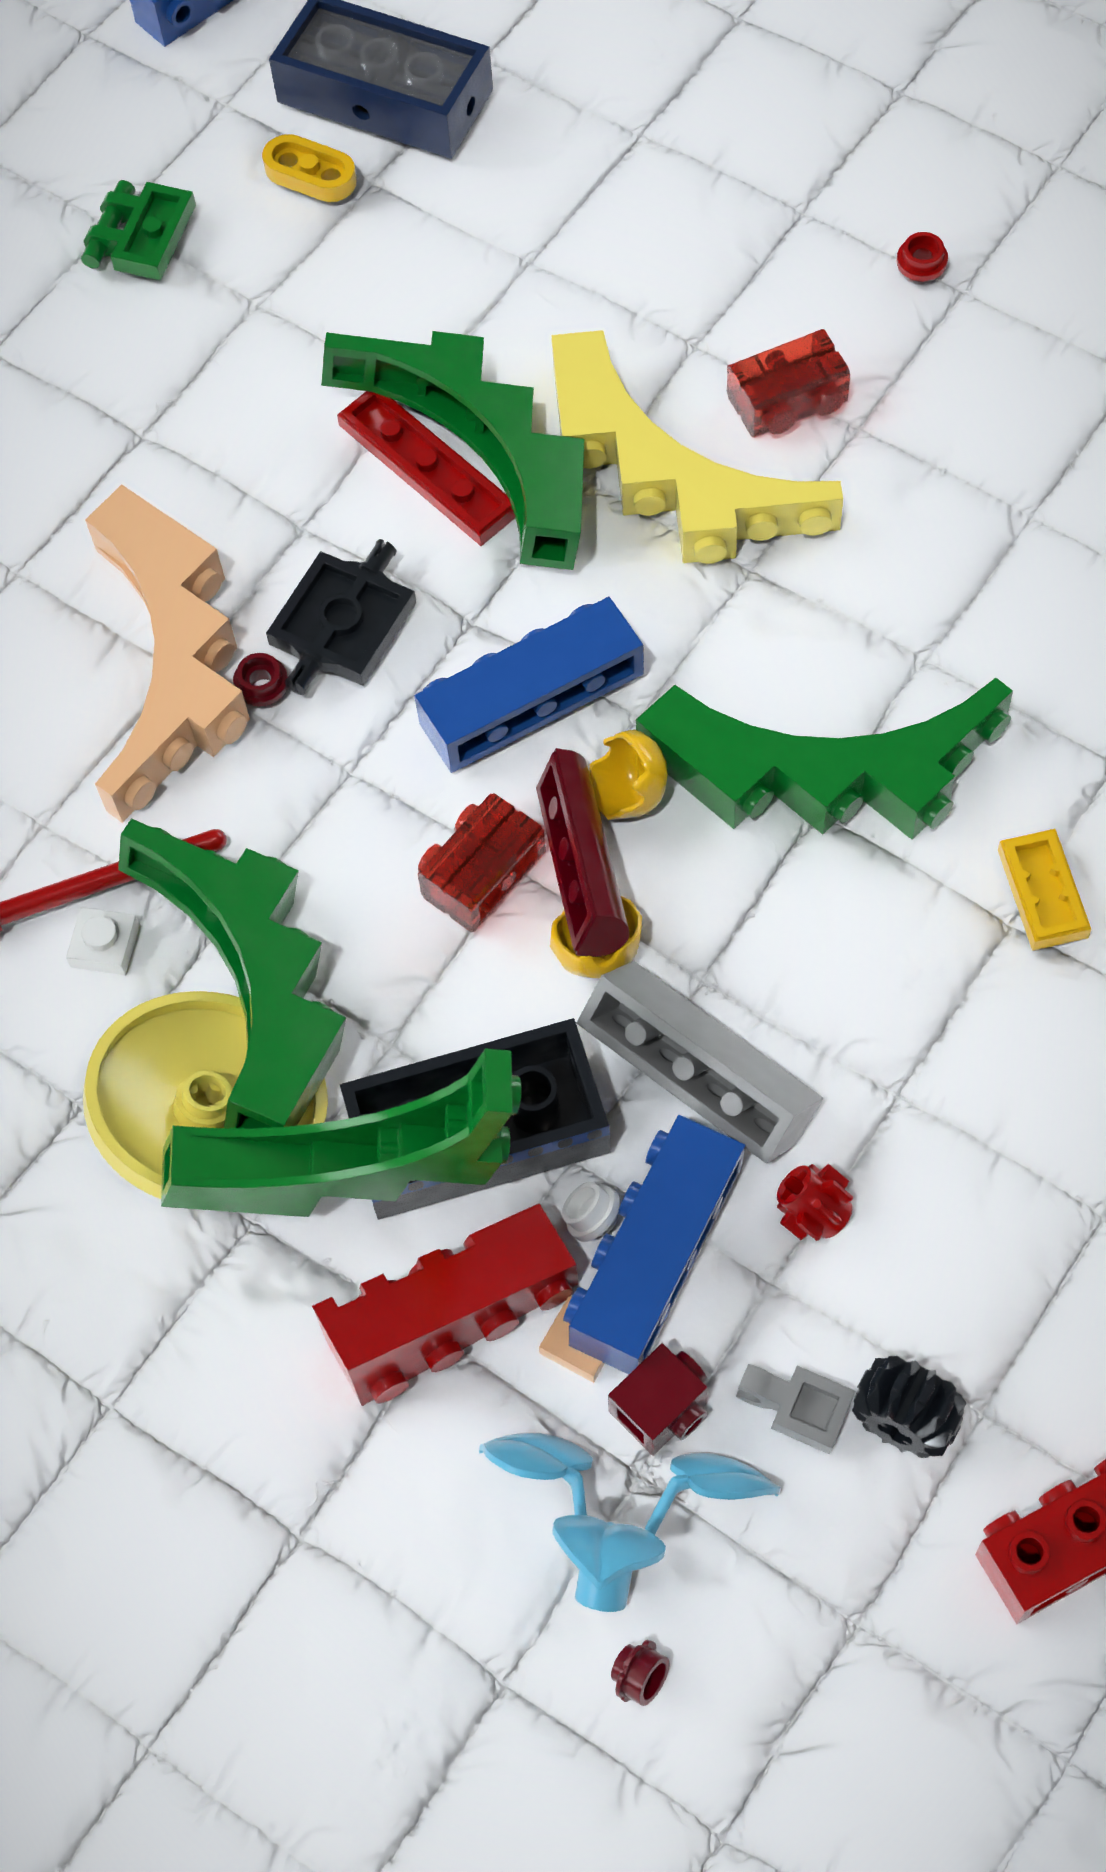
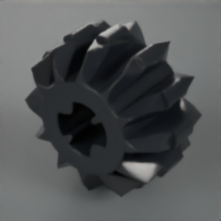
[852,1356,966,1458]

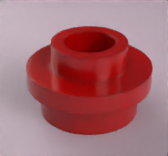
[896,232,948,281]

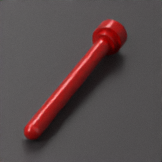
[0,829,227,932]

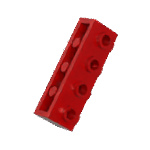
[975,1459,1106,1624]

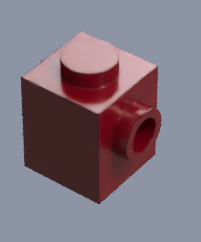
[608,1343,708,1456]

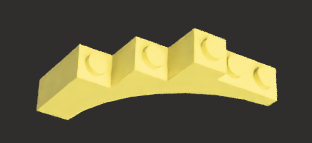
[551,330,843,564]

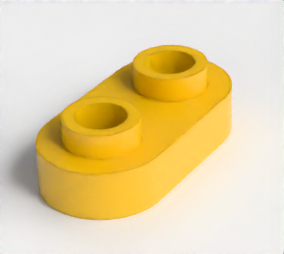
[262,134,357,202]

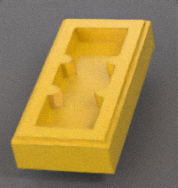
[997,828,1092,951]

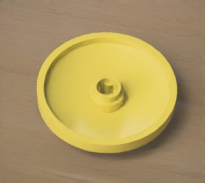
[83,991,328,1199]

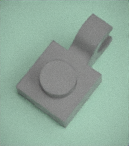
[736,1364,856,1455]

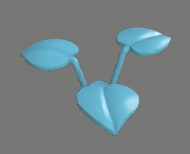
[479,1433,781,1612]

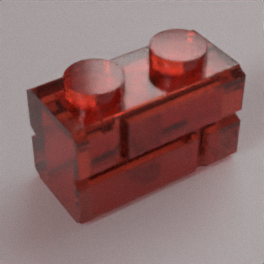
[726,328,851,438]
[417,792,546,932]

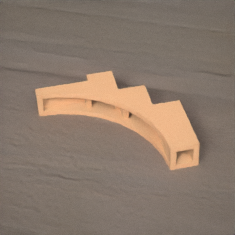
[85,484,250,823]

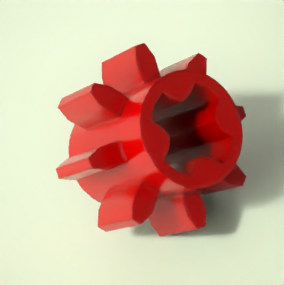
[777,1164,853,1241]

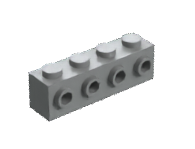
[576,961,824,1164]

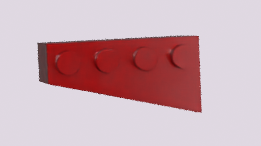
[312,1203,579,1406]

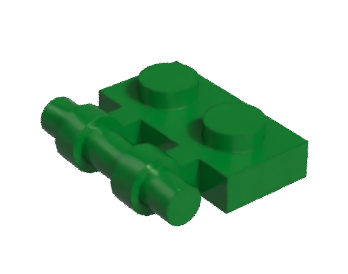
[81,180,196,280]

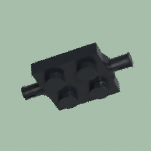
[266,539,416,695]

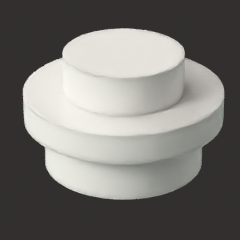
[562,1182,620,1242]

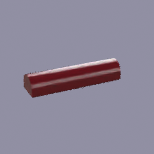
[536,748,630,957]

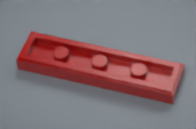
[337,391,515,546]

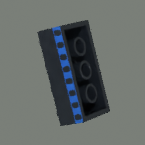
[339,1018,611,1220]

